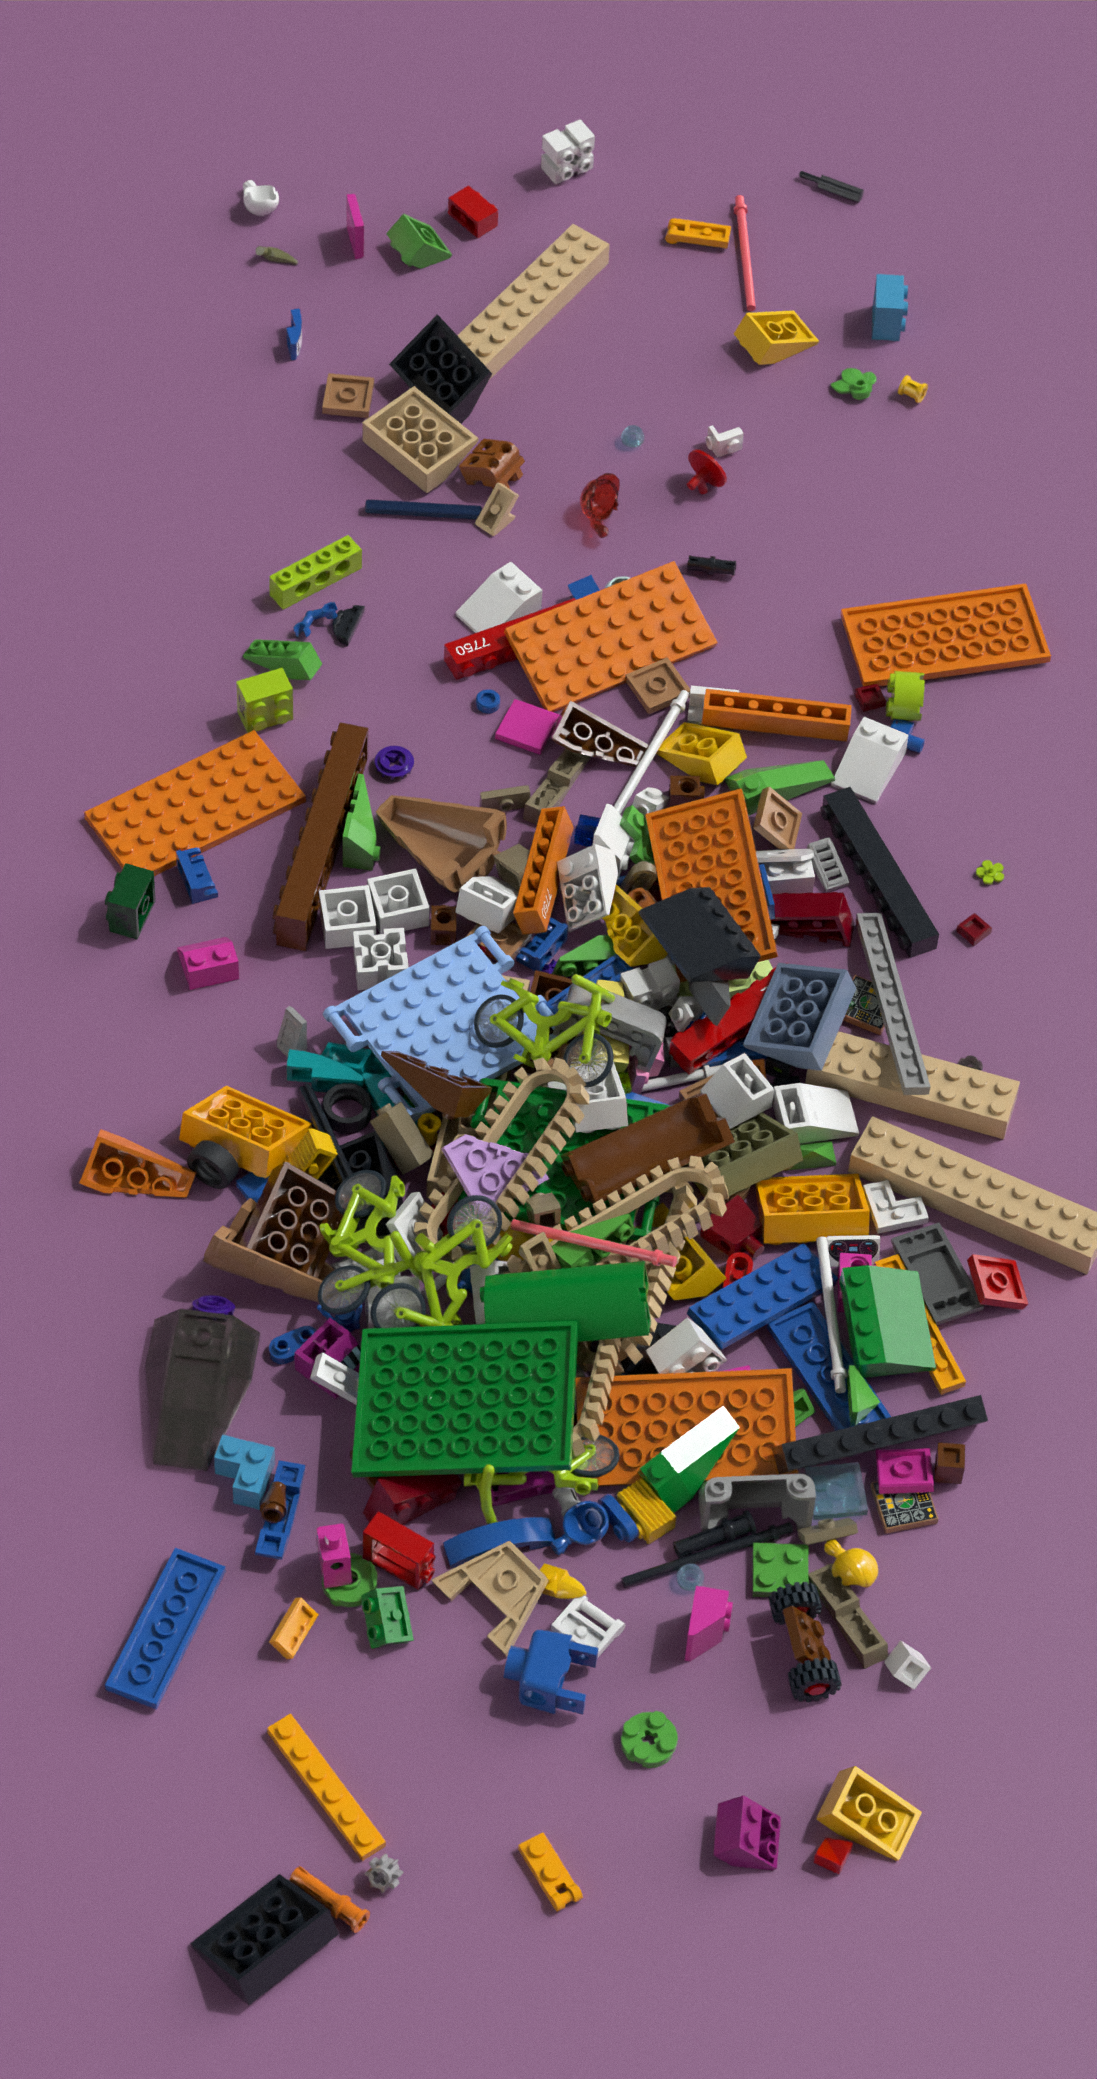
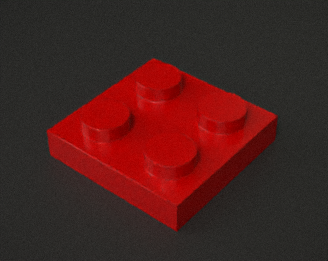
[967,1254,1028,1310]

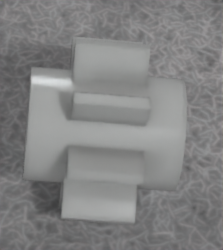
[365,1854,403,1893]

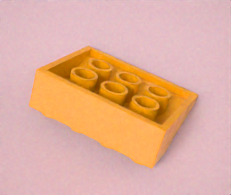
[179,1086,312,1178]
[755,1173,870,1245]

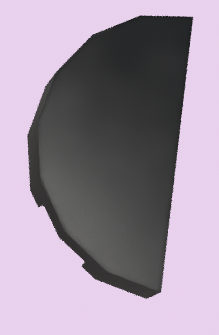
[332,605,365,646]

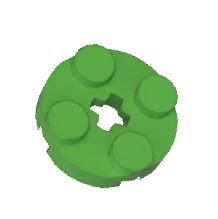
[322,1553,377,1607]
[621,1711,678,1768]

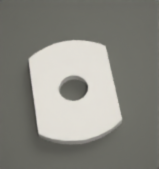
[756,849,814,863]

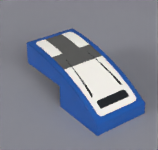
[286,308,302,360]

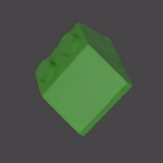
[386,214,452,269]

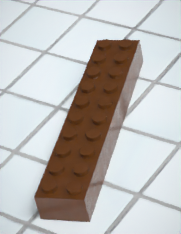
[272,722,369,951]

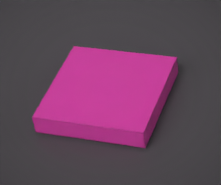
[346,194,364,259]
[495,699,560,755]
[876,1448,934,1494]

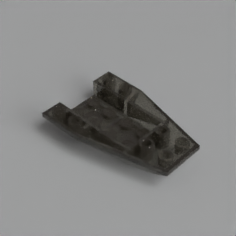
[145,1309,261,1471]

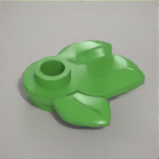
[831,368,876,400]

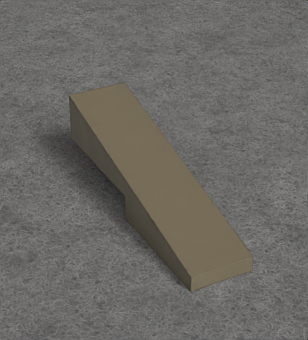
[523,749,591,825]
[808,1563,888,1669]

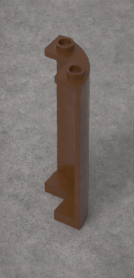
[560,1094,735,1204]

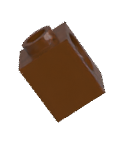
[669,775,705,807]
[430,905,457,945]
[934,1442,965,1484]

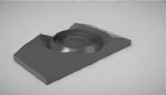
[891,1223,984,1325]

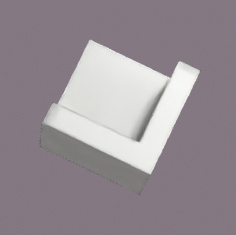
[884,1641,931,1689]

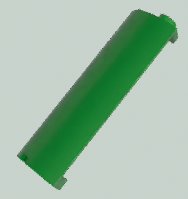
[480,1261,651,1342]

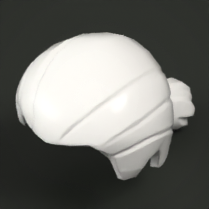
[243,180,279,216]

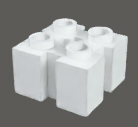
[541,119,595,184]
[353,928,409,990]
[620,958,680,1011]

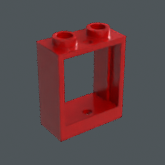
[363,1511,436,1590]

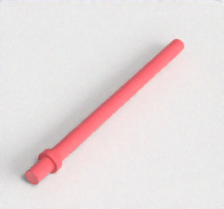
[734,195,756,311]
[511,1219,677,1267]

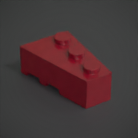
[771,892,855,947]
[363,1474,461,1525]

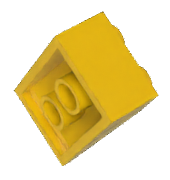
[734,310,819,365]
[656,722,747,785]
[816,1766,922,1861]

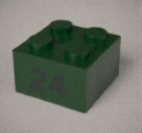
[105,863,156,940]

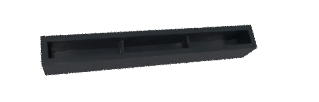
[820,787,939,958]
[772,1395,988,1474]

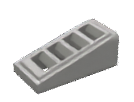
[807,838,850,892]
[277,1006,307,1057]

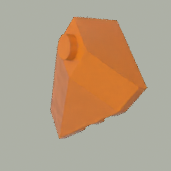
[79,1129,196,1198]

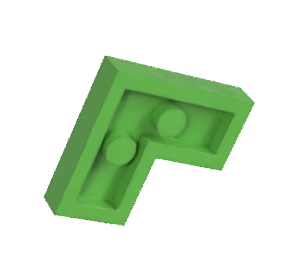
[620,805,655,865]

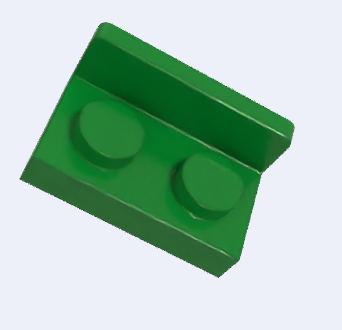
[361,1586,414,1649]

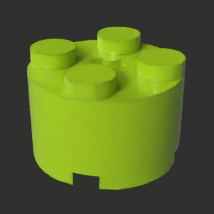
[886,671,925,721]

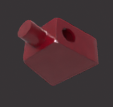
[700,1195,765,1258]

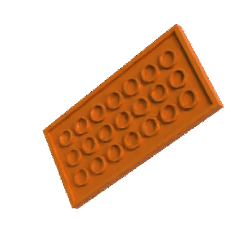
[504,561,718,712]
[841,583,1051,687]
[84,730,306,876]
[645,788,778,983]
[575,1368,798,1486]

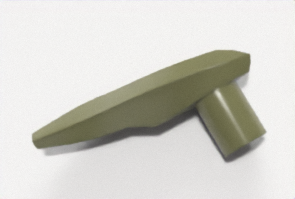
[256,246,298,265]

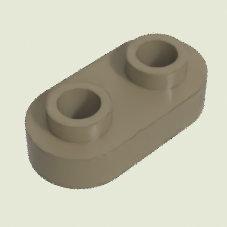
[621,861,657,894]

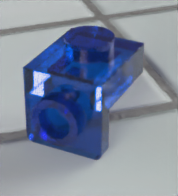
[574,814,601,847]

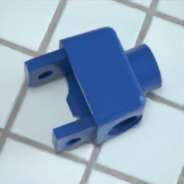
[504,1630,599,1714]

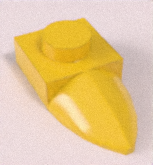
[540,1563,587,1599]

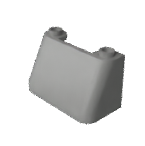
[553,983,667,1073]
[698,1474,816,1531]

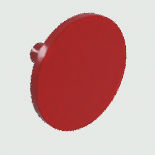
[686,449,727,494]

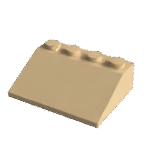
[362,387,478,493]

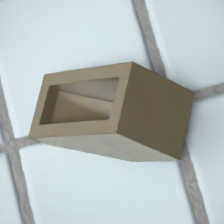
[494,844,530,891]
[526,1193,561,1237]

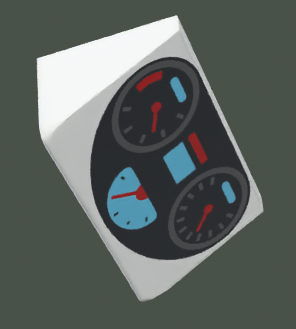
[827,1235,880,1267]

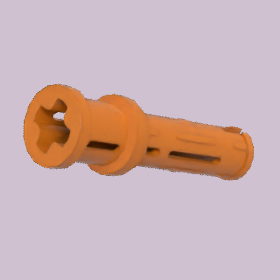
[289,1866,370,1933]

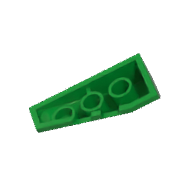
[637,1406,740,1513]

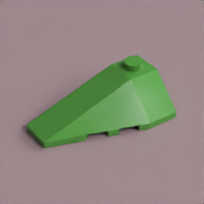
[725,760,835,816]
[343,774,381,871]

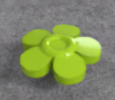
[976,860,1004,885]

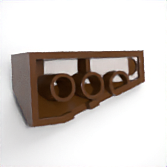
[551,701,649,767]
[381,1051,492,1120]

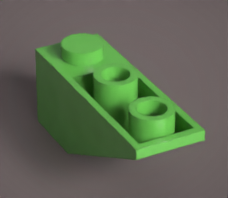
[243,639,322,680]
[552,935,616,977]
[552,1214,635,1269]

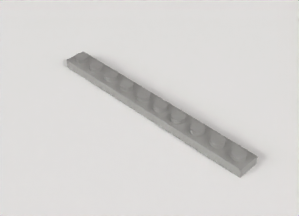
[855,913,930,1095]

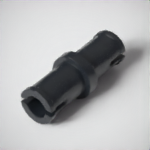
[687,555,737,576]

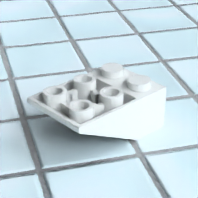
[557,844,618,932]
[456,876,519,933]
[772,1083,859,1144]

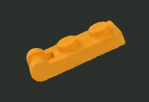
[665,218,731,249]
[518,1832,583,1912]

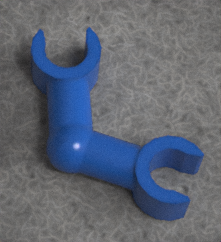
[293,602,338,638]

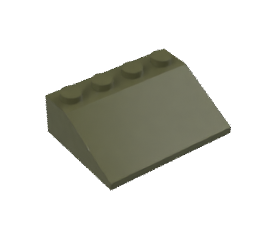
[681,1112,803,1200]

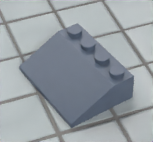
[743,963,856,1071]

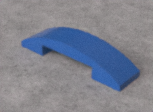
[255,1460,306,1560]
[443,1517,556,1568]

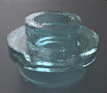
[621,425,645,447]
[677,1564,704,1591]

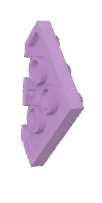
[441,1134,549,1218]

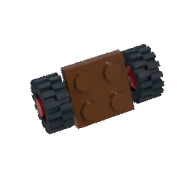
[768,1582,842,1702]

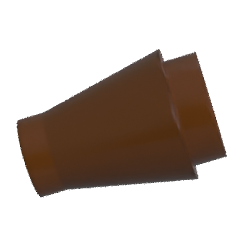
[260,1482,287,1523]

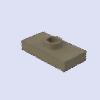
[479,785,530,812]
[797,1518,858,1545]

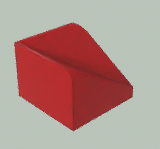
[814,1838,853,1875]

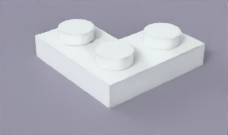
[863,1180,929,1233]

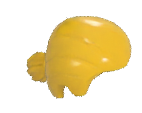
[824,1539,878,1588]

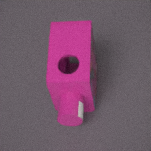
[316,1523,352,1588]

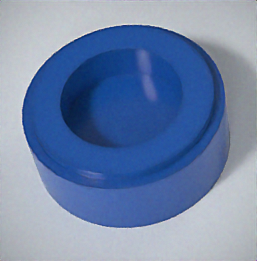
[476,689,500,714]

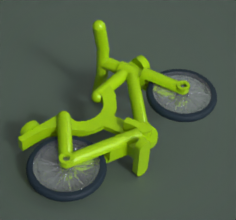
[474,974,615,1088]
[318,1170,424,1315]
[370,1195,513,1328]
[464,1435,620,1525]

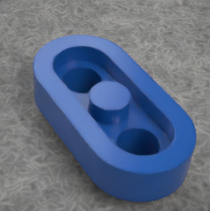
[269,1326,317,1364]
[598,1494,639,1543]

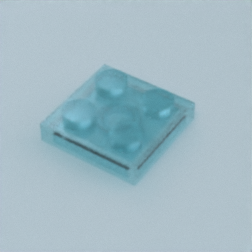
[805,1462,868,1520]

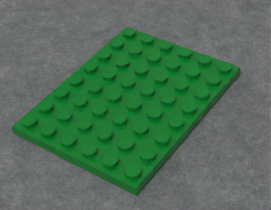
[352,1321,578,1478]

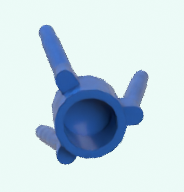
[317,1280,362,1332]

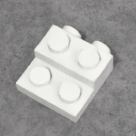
[386,1192,443,1261]

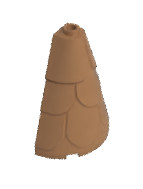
[376,795,507,893]
[203,1198,344,1305]

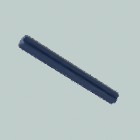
[365,499,482,520]

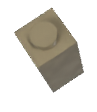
[370,1102,434,1174]

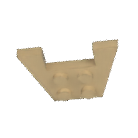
[432,1541,549,1656]

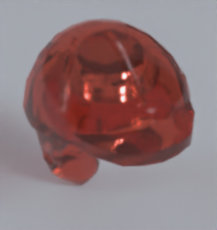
[580,473,620,538]

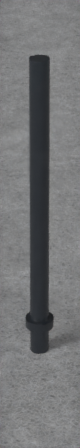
[621,1522,793,1588]

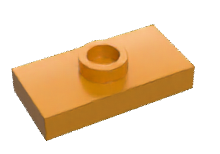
[269,1597,319,1659]

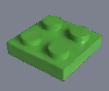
[753,1543,809,1597]

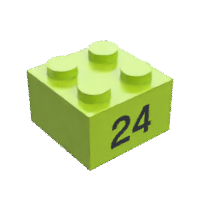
[236,668,293,733]

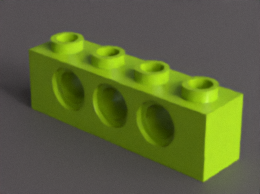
[269,535,362,610]

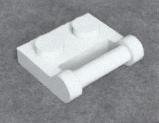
[551,1596,626,1657]

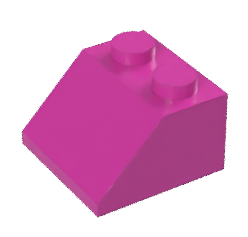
[177,937,239,990]
[685,1586,733,1661]

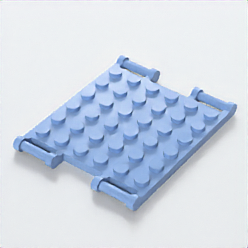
[322,926,557,1122]

